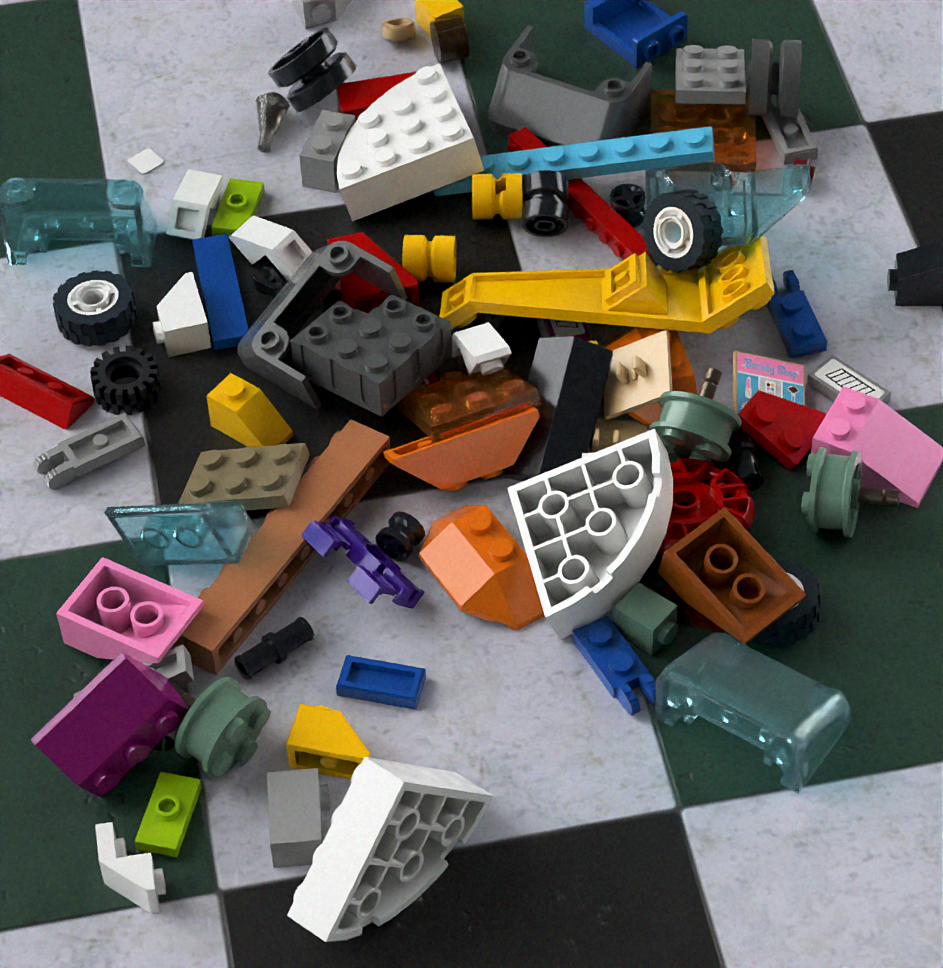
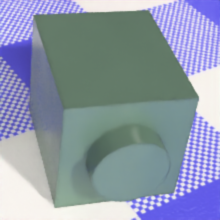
[613,582,679,656]

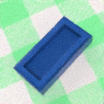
[336,655,426,710]

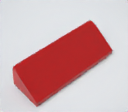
[0,354,95,429]

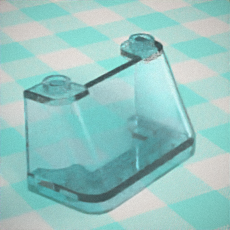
[645,163,811,247]
[0,177,157,267]
[655,632,851,794]

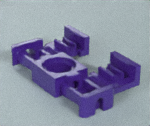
[301,516,425,609]

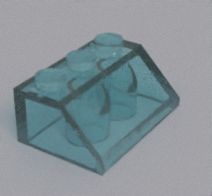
[105,501,256,566]

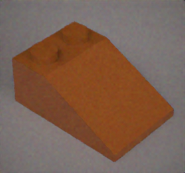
[658,507,807,645]

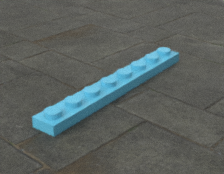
[433,126,715,196]

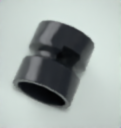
[522,170,569,237]

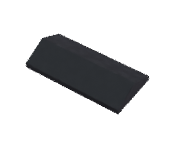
[503,336,613,481]

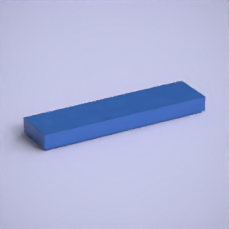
[192,234,248,350]

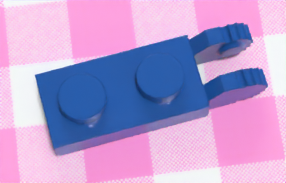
[767,270,827,358]
[573,615,663,716]

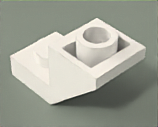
[166,169,223,240]
[228,215,312,281]
[451,322,512,375]
[95,822,166,914]

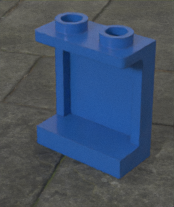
[584,0,688,68]

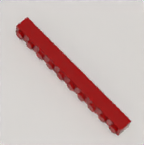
[507,127,658,266]

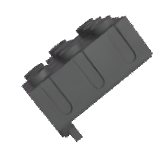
[290,294,452,417]

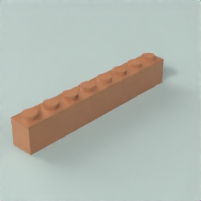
[175,420,391,675]

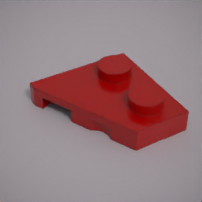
[737,390,827,471]

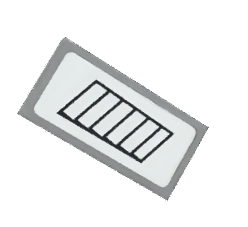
[807,355,891,404]

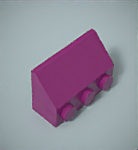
[31,652,189,797]

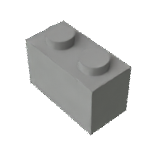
[299,110,355,193]
[267,768,331,868]

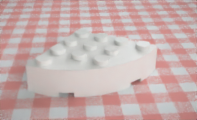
[336,63,485,222]
[507,429,673,640]
[287,757,493,942]

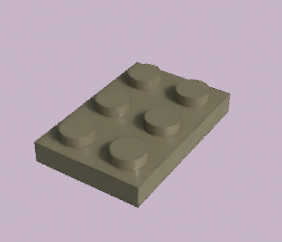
[178,443,310,515]

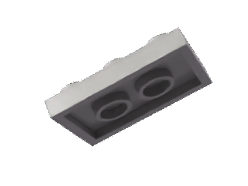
[675,45,746,104]

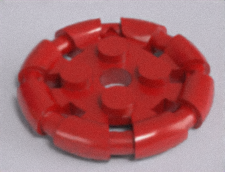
[656,458,755,556]

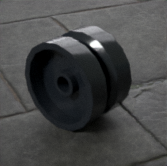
[268,27,357,112]

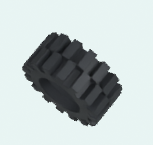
[90,346,161,415]

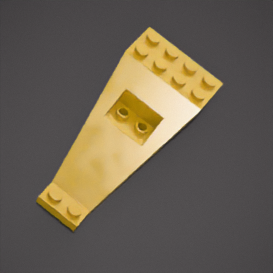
[439,227,775,334]

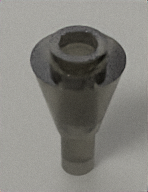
[256,92,290,153]

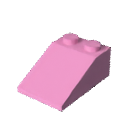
[811,386,943,508]
[56,557,204,663]

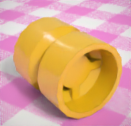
[472,173,523,220]
[402,235,457,283]

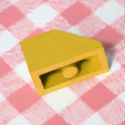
[207,373,293,447]
[286,704,370,780]

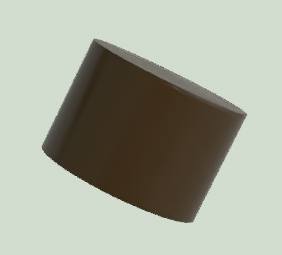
[430,16,469,63]

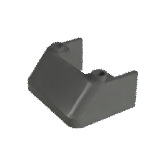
[488,25,652,147]
[237,241,408,410]

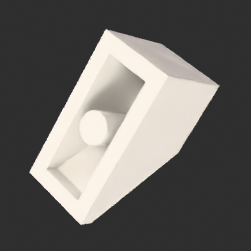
[153,272,211,357]

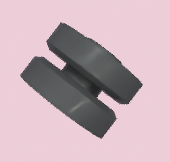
[746,39,802,117]

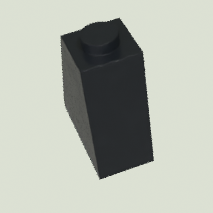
[887,240,943,306]

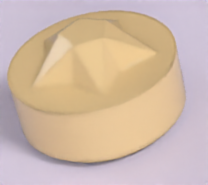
[382,18,415,43]

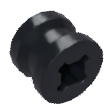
[610,183,646,228]
[375,511,425,562]

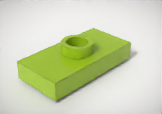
[211,178,265,237]
[134,772,202,857]

